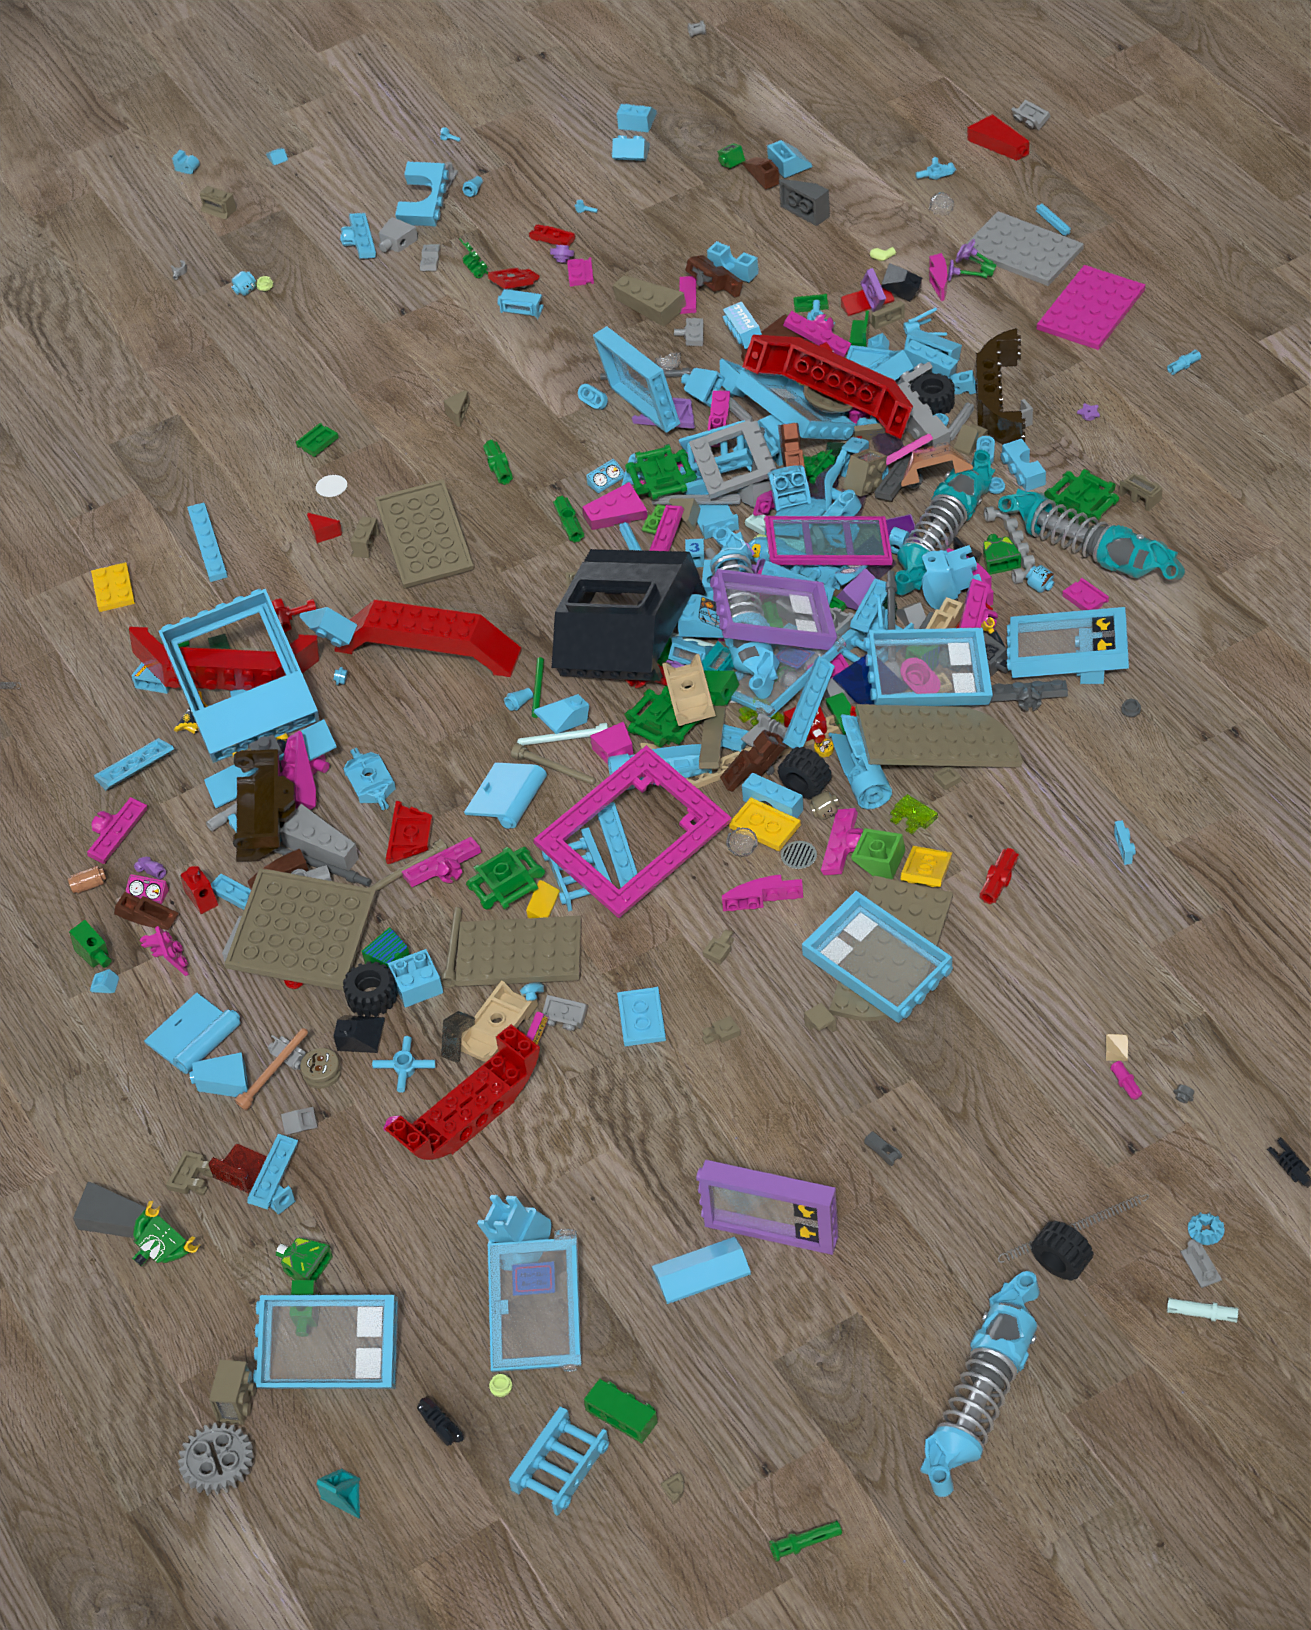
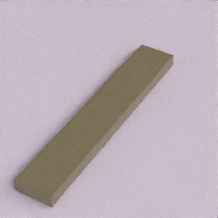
[699,706,726,769]

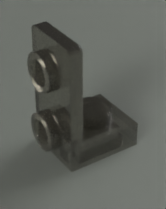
[441,1011,475,1063]

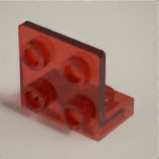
[208,1144,267,1194]

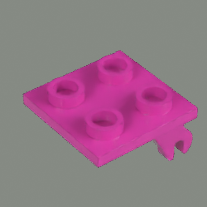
[140,926,189,976]

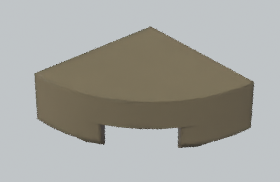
[660,1472,684,1505]

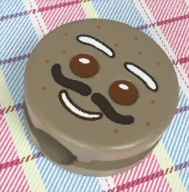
[300,1048,341,1089]

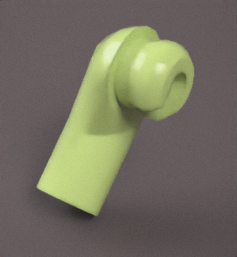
[870,247,896,261]

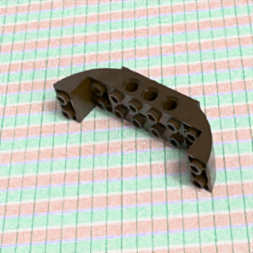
[976,328,1026,445]

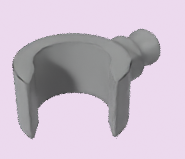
[171,260,187,280]

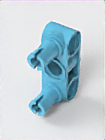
[817,488,862,539]

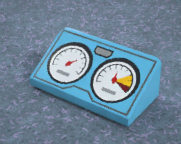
[586,459,625,494]
[834,565,868,585]

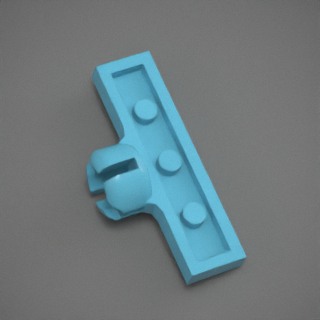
[340,213,376,259]

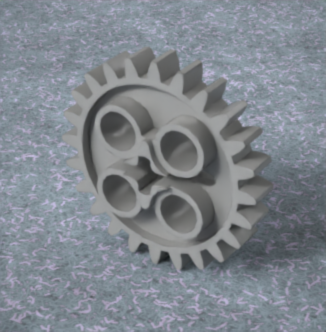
[178,1423,254,1495]

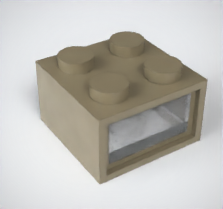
[843,449,887,496]
[209,1359,256,1425]

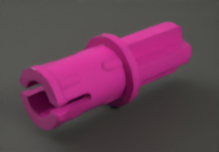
[1110,1061,1142,1100]

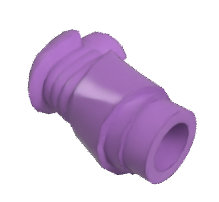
[134,856,166,879]

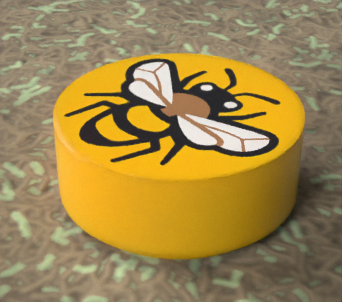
[814,738,834,757]

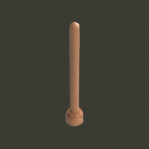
[234,1028,308,1111]

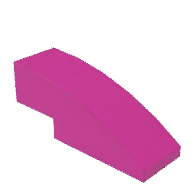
[929,253,947,301]

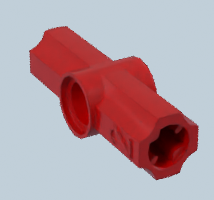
[980,848,1019,904]

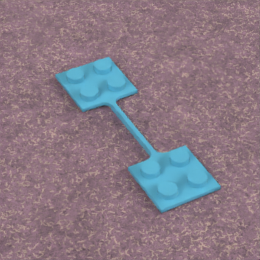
[204,719,337,808]

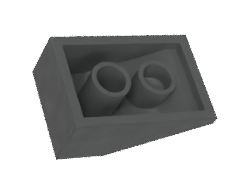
[779,179,830,226]

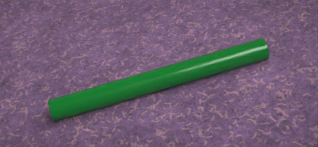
[531,657,544,718]

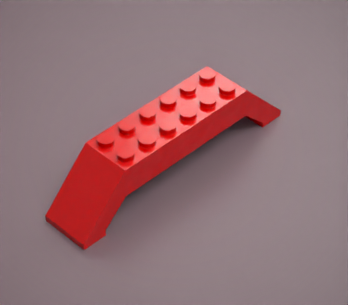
[742,335,913,439]
[334,600,522,677]
[129,626,319,691]

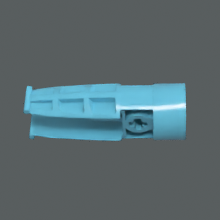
[828,714,892,809]
[608,744,712,790]

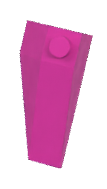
[280,731,317,810]

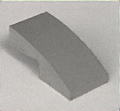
[420,244,440,271]

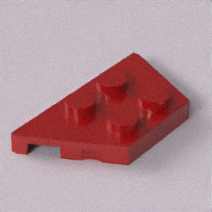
[386,801,433,864]

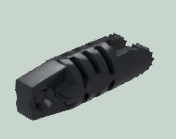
[1267,1137,1311,1188]
[417,1397,464,1446]

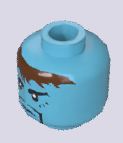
[1026,565,1055,593]

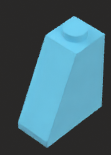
[189,1052,249,1097]

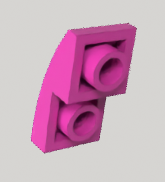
[753,490,775,516]

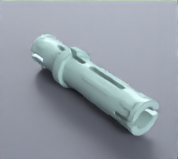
[1167,1298,1238,1323]

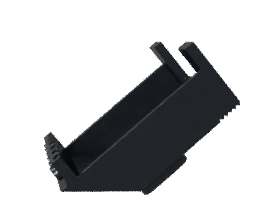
[551,549,706,681]

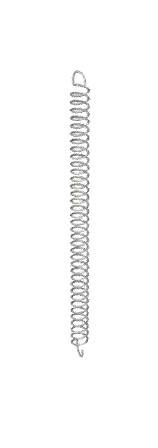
[998,1194,1149,1263]

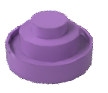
[550,245,574,263]

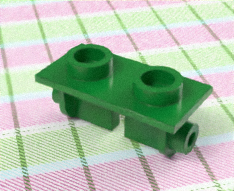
[805,449,836,484]

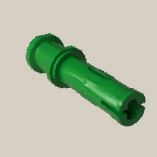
[769,1521,842,1562]

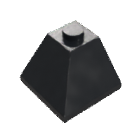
[881,263,923,302]
[333,1015,385,1053]

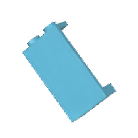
[684,479,739,539]

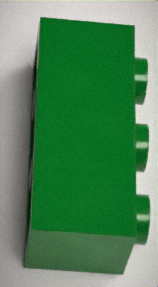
[583,1379,658,1444]

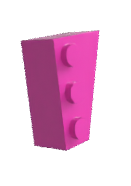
[582,482,648,530]

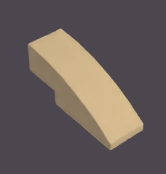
[926,597,964,629]

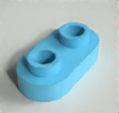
[578,384,608,410]
[976,436,995,464]

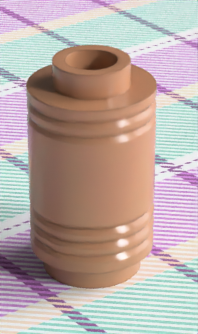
[68,866,107,894]

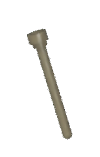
[511,743,596,785]
[368,839,447,892]
[440,907,462,988]

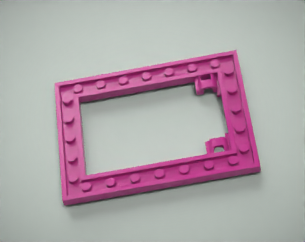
[533,745,732,918]

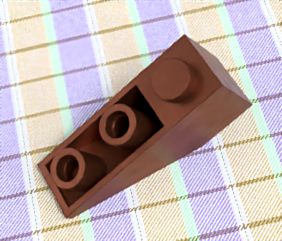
[742,157,779,190]

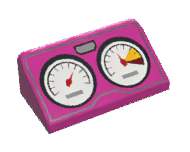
[126,874,169,905]

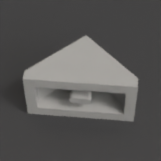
[895,602,926,629]

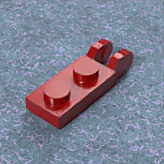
[529,224,576,246]

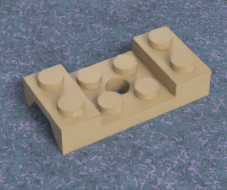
[662,654,716,726]
[457,981,538,1062]

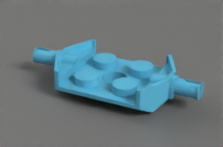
[343,748,396,810]

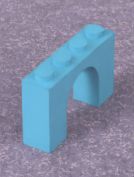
[395,162,449,226]

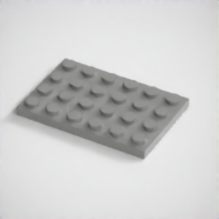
[966,211,1084,286]

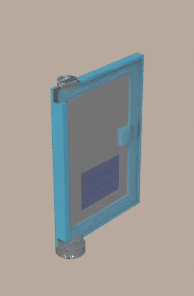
[730,623,846,717]
[488,1229,582,1372]

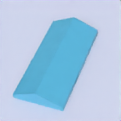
[94,738,174,791]
[652,1237,751,1304]

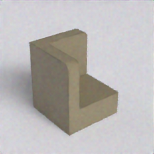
[804,1003,837,1032]

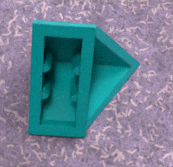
[316,1469,361,1519]

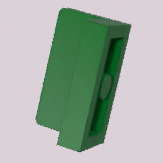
[849,310,870,347]

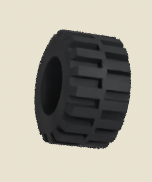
[910,373,955,415]
[777,747,832,799]
[343,961,397,1017]
[1031,1221,1094,1281]

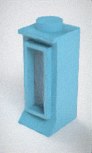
[497,289,544,319]

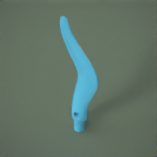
[825,450,847,511]

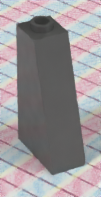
[73,1182,146,1238]

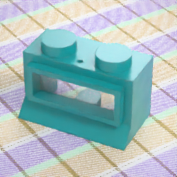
[702,641,735,671]

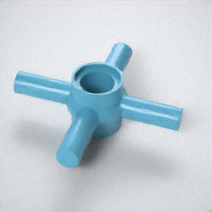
[372,1036,436,1093]

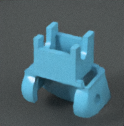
[922,545,982,609]
[477,1195,552,1271]

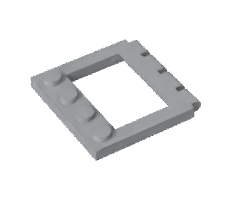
[689,420,777,499]

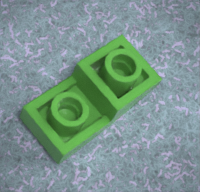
[642,504,665,534]

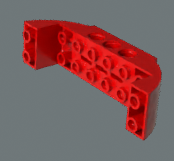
[385,1024,540,1160]

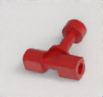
[272,599,316,632]

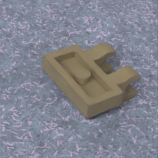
[166,1151,217,1195]

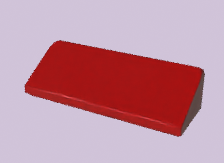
[841,284,894,316]

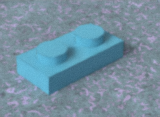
[1114,820,1136,865]

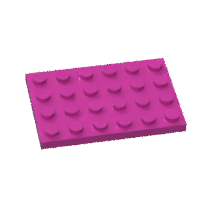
[1037,265,1146,350]

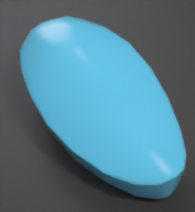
[520,982,544,1001]

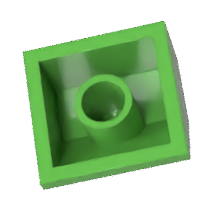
[851,828,906,879]

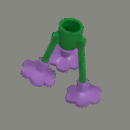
[948,239,997,281]

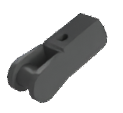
[864,1131,902,1166]

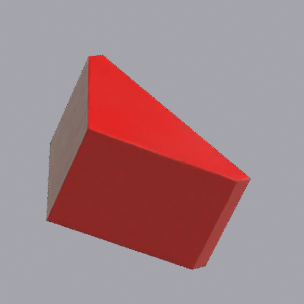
[307,512,342,543]

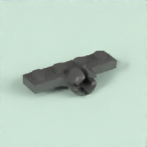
[875,451,923,501]
[990,679,1068,711]

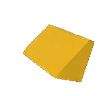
[526,880,560,918]

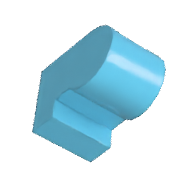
[172,150,200,174]
[950,370,976,395]
[889,527,911,554]

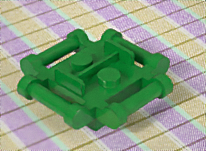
[625,444,697,500]
[1044,469,1120,524]
[624,686,701,748]
[466,847,545,910]

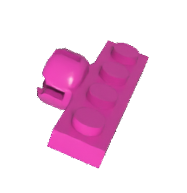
[783,310,852,357]
[959,578,998,633]
[87,797,147,864]
[821,808,863,875]
[402,837,481,887]

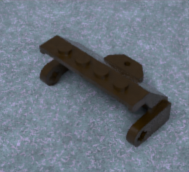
[233,749,296,862]

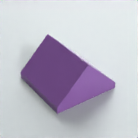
[837,568,876,610]

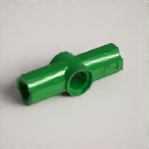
[483,439,513,485]
[553,495,584,543]

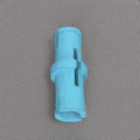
[1167,350,1201,375]

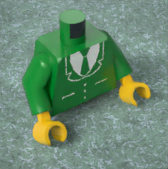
[132,1201,201,1267]

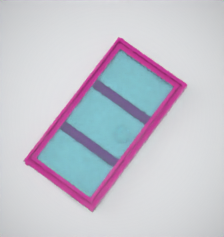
[764,516,893,565]

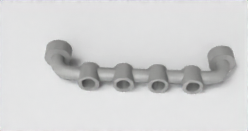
[984,506,1035,584]

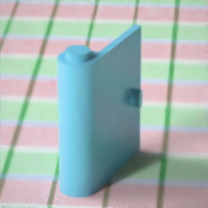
[464,763,547,829]
[144,992,240,1074]

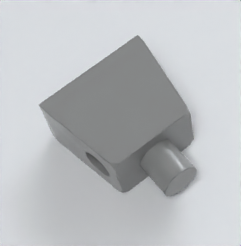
[379,217,418,252]

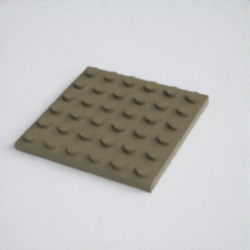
[224,868,376,991]

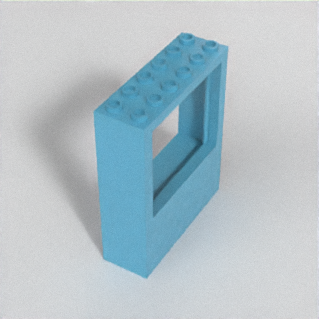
[159,589,319,763]

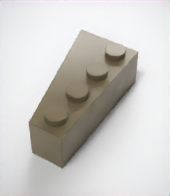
[612,275,686,327]

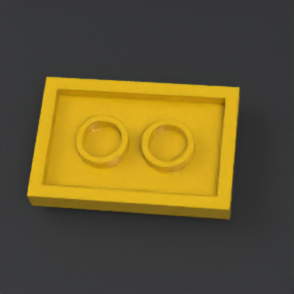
[91,562,135,612]
[729,797,801,851]
[901,846,953,887]

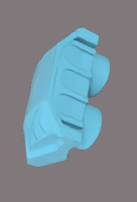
[767,465,811,511]

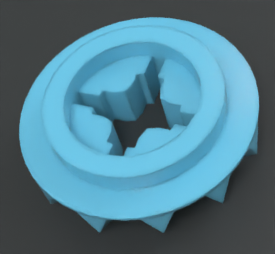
[1188,1212,1224,1245]

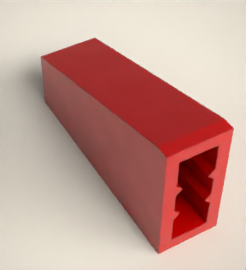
[967,114,1030,161]

